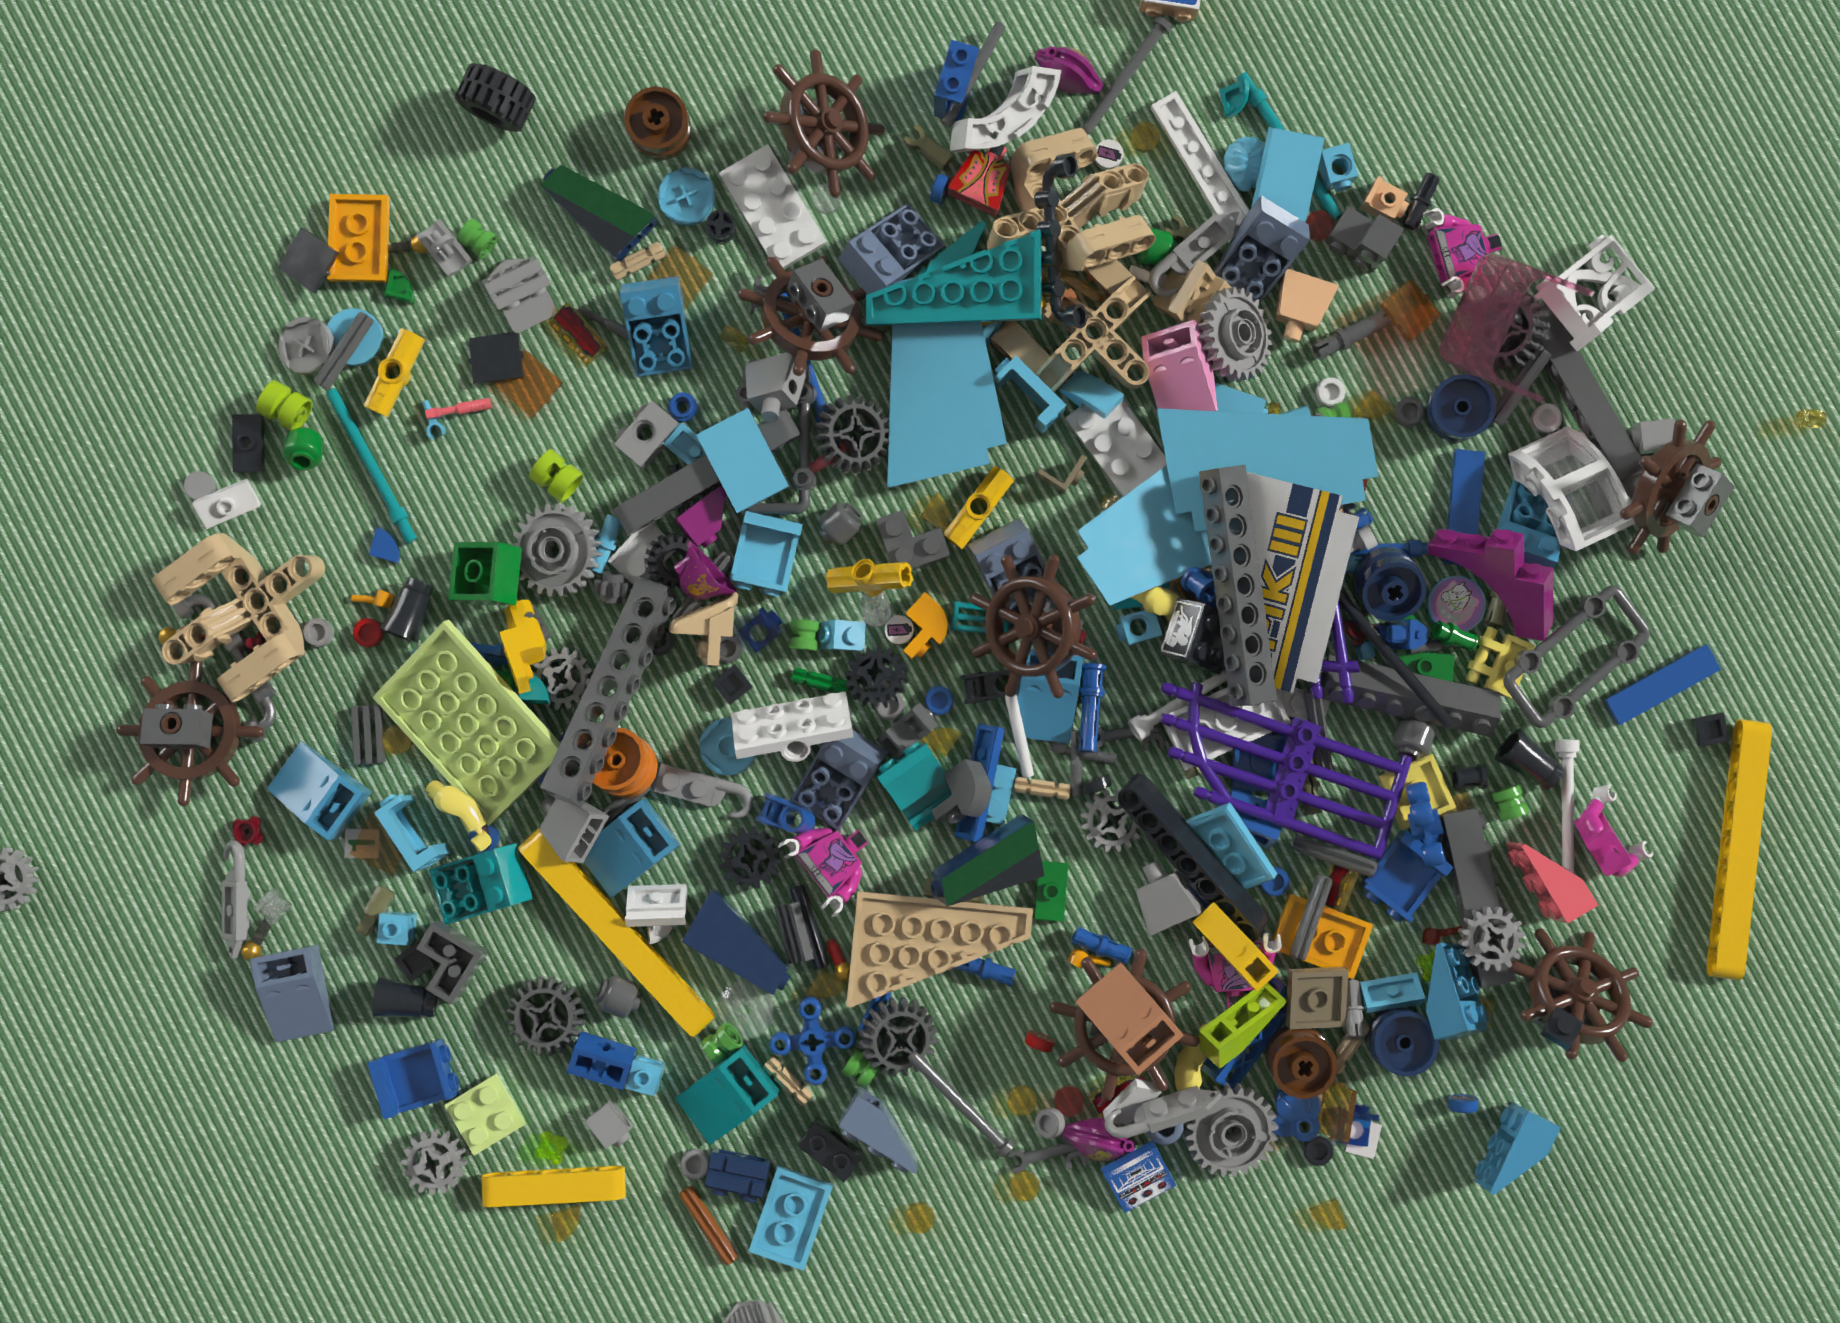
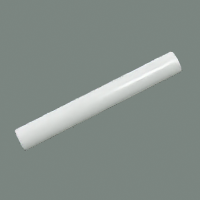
[1005,695,1034,778]

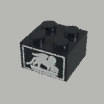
[1159,598,1224,675]

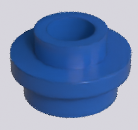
[668,392,697,422]

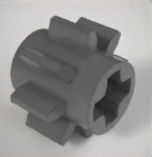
[593,571,631,604]

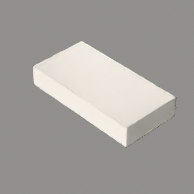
[1103,1078,1162,1125]

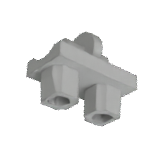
[416,218,472,278]

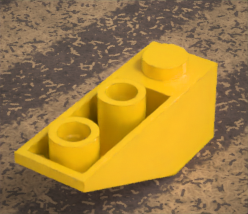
[1192,902,1279,991]

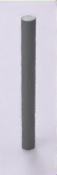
[941,22,1006,128]

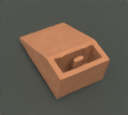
[1075,962,1184,1075]

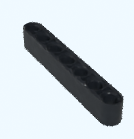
[1117,774,1268,943]

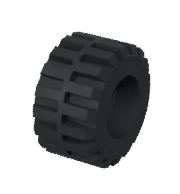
[455,63,536,132]

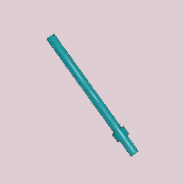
[1237,72,1343,220]
[326,388,418,544]

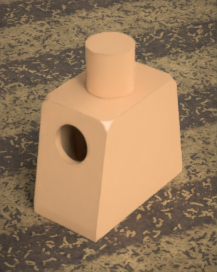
[1275,269,1339,343]

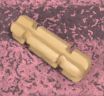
[610,242,665,280]
[1013,777,1071,800]
[1335,1024,1370,1074]
[763,1056,812,1106]

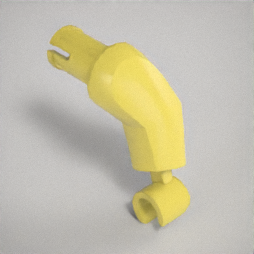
[1130,586,1180,622]
[426,780,491,851]
[1174,1023,1208,1091]

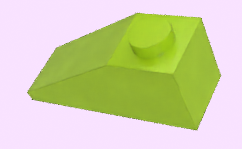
[1199,983,1286,1069]

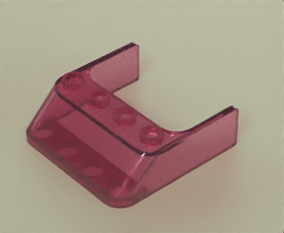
[1439,253,1595,403]

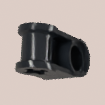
[960,670,1011,704]

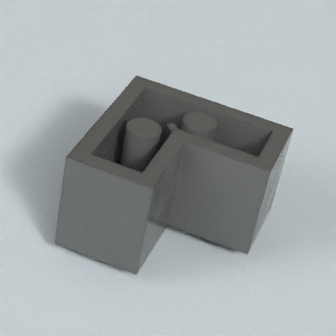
[1325,206,1404,272]
[876,510,950,572]
[416,920,489,1004]

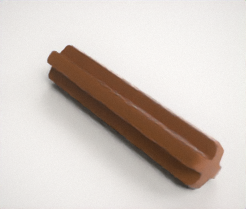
[679,1186,738,1265]

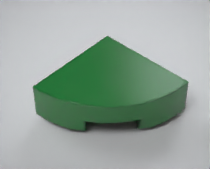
[384,268,414,304]

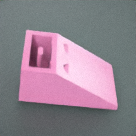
[1141,320,1218,411]

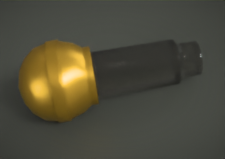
[387,236,428,254]
[241,918,273,961]

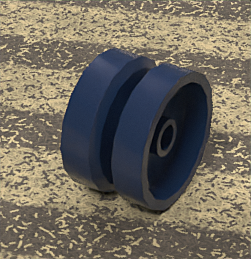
[1425,374,1497,442]
[1353,547,1426,622]
[1366,1007,1439,1077]

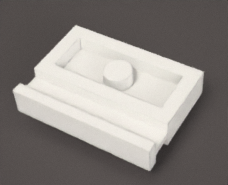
[608,523,676,585]
[625,884,688,927]

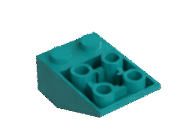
[429,843,533,925]
[675,1044,780,1145]

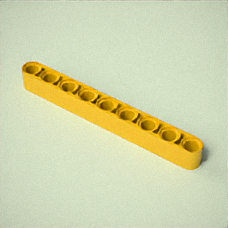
[1706,719,1772,980]
[518,827,716,1037]

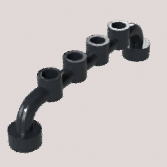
[1034,153,1087,329]

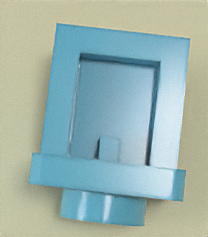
[818,620,866,652]

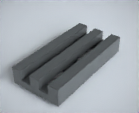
[351,705,386,765]
[774,902,814,964]

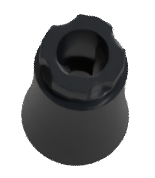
[379,577,434,644]
[1495,728,1564,790]
[372,977,438,1019]

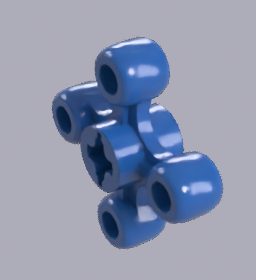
[1406,782,1446,867]
[769,996,857,1085]

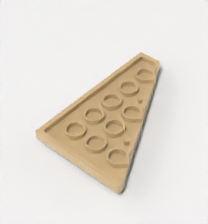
[846,891,1033,1007]

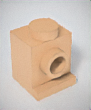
[1359,176,1409,221]

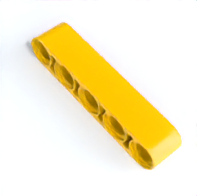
[481,1166,626,1207]

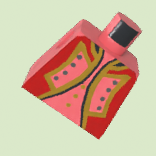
[947,145,1010,218]

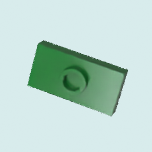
[1394,650,1455,682]
[1034,861,1068,922]

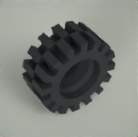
[644,533,695,588]

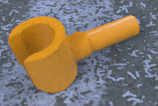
[351,589,394,608]
[1068,948,1111,969]

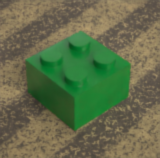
[448,542,522,605]

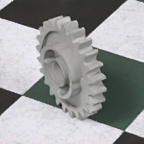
[1198,287,1273,382]
[511,503,602,597]
[1183,1083,1279,1177]

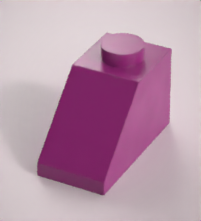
[673,484,726,548]

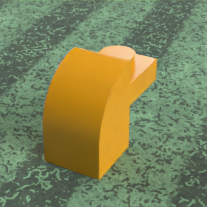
[903,592,948,659]

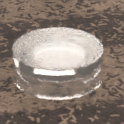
[812,183,841,214]

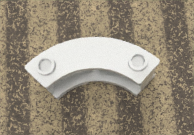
[1533,234,1655,351]

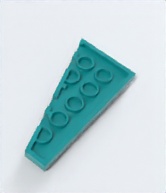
[866,229,1042,326]

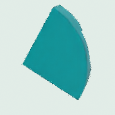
[1219,79,1249,118]
[519,675,550,704]

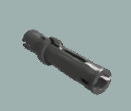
[1312,306,1398,360]

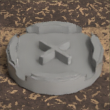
[278,317,335,375]

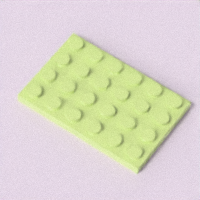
[373,620,561,826]

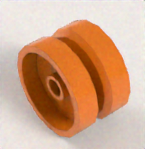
[586,728,658,799]

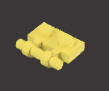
[1465,627,1535,699]

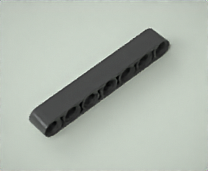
[1521,301,1643,482]
[613,409,801,536]

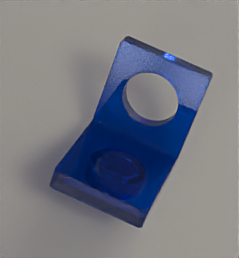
[739,607,783,653]
[1338,1104,1380,1147]

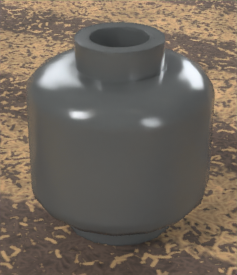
[819,502,862,545]
[1393,719,1435,761]
[595,975,641,1018]

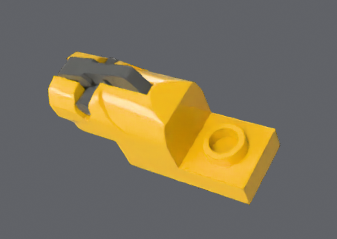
[499,600,551,694]

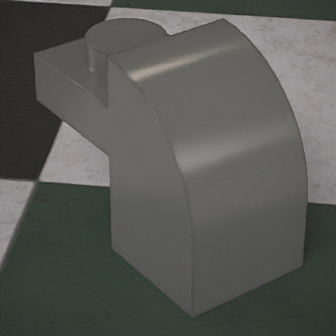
[876,702,938,760]
[931,759,991,824]

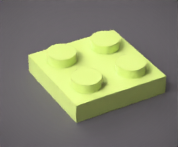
[444,1073,526,1155]

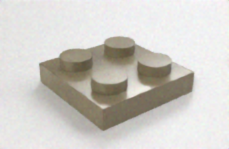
[1285,967,1349,1030]

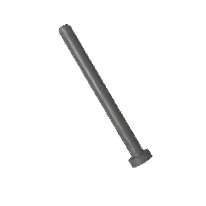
[1082,15,1173,135]
[908,1051,1014,1157]

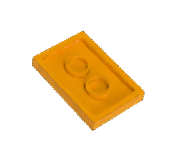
[327,194,390,283]
[1272,893,1374,980]

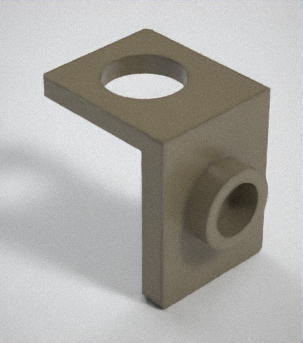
[1035,455,1087,494]

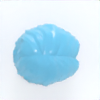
[1224,137,1265,191]

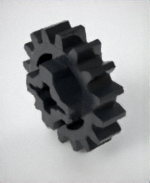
[845,646,909,709]
[718,826,782,890]

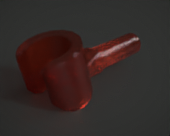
[1422,926,1463,945]

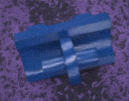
[1375,620,1428,649]

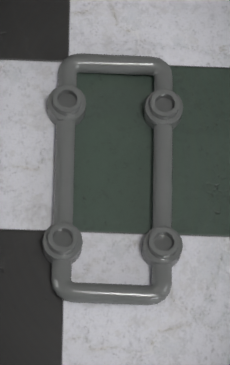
[736,360,817,515]
[1503,586,1650,728]

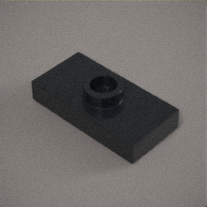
[232,414,265,473]

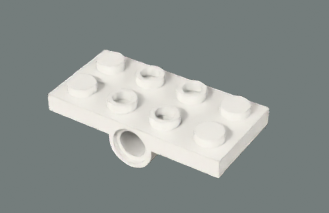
[731,692,854,762]

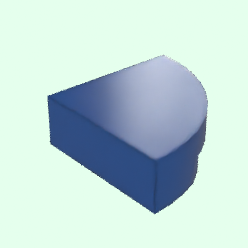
[369,527,400,563]

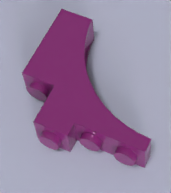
[1428,529,1553,641]

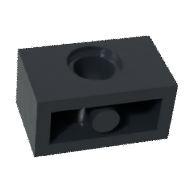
[797,1117,863,1182]

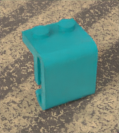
[876,741,953,831]

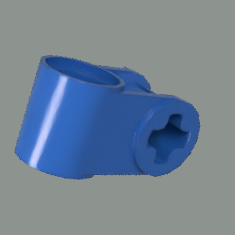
[1181,567,1218,610]
[755,792,815,834]

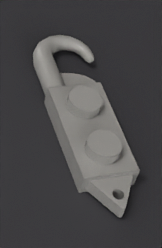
[1149,212,1239,297]
[651,763,753,819]
[222,840,250,959]
[1105,1086,1221,1139]

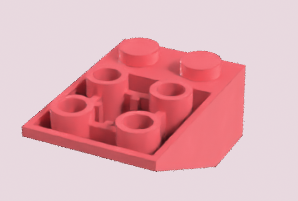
[1506,842,1599,924]

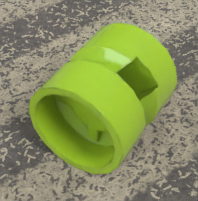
[256,380,313,431]
[528,449,584,503]

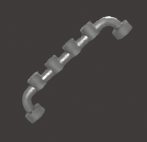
[173,594,276,743]

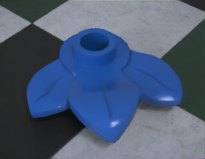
[1272,1089,1321,1142]

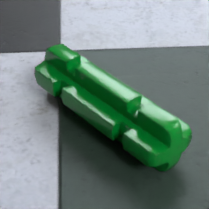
[791,667,848,693]

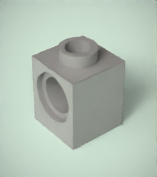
[584,1099,633,1149]

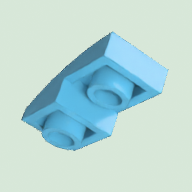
[1059,370,1124,419]

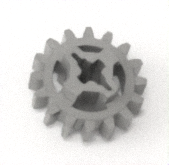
[533,647,594,710]
[1080,789,1140,852]
[0,847,40,911]
[1458,906,1526,971]
[401,1129,468,1196]

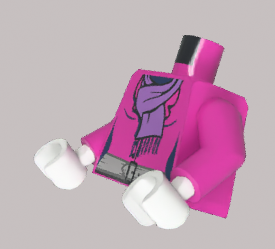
[1423,208,1502,299]
[1573,784,1653,878]
[778,828,869,917]
[1188,933,1282,1008]

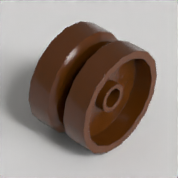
[624,86,692,161]
[1265,1026,1337,1099]

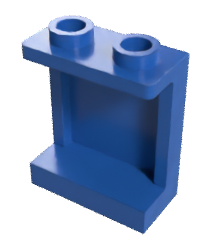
[934,39,979,122]
[1359,830,1454,923]
[367,1038,459,1119]

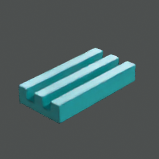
[950,601,1010,634]

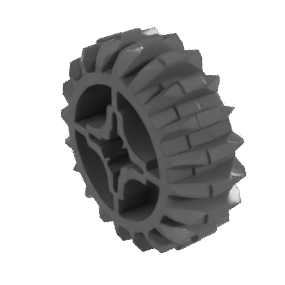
[1469,290,1551,370]
[814,395,890,474]
[506,976,586,1056]
[859,997,938,1077]

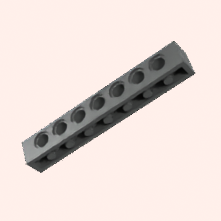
[1199,465,1277,706]
[540,577,677,807]

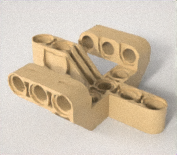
[987,128,1156,271]
[990,260,1152,392]
[152,533,325,702]

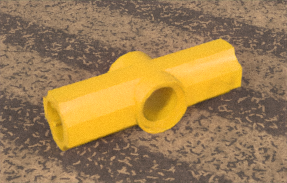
[363,328,425,417]
[943,465,1015,550]
[825,559,913,597]

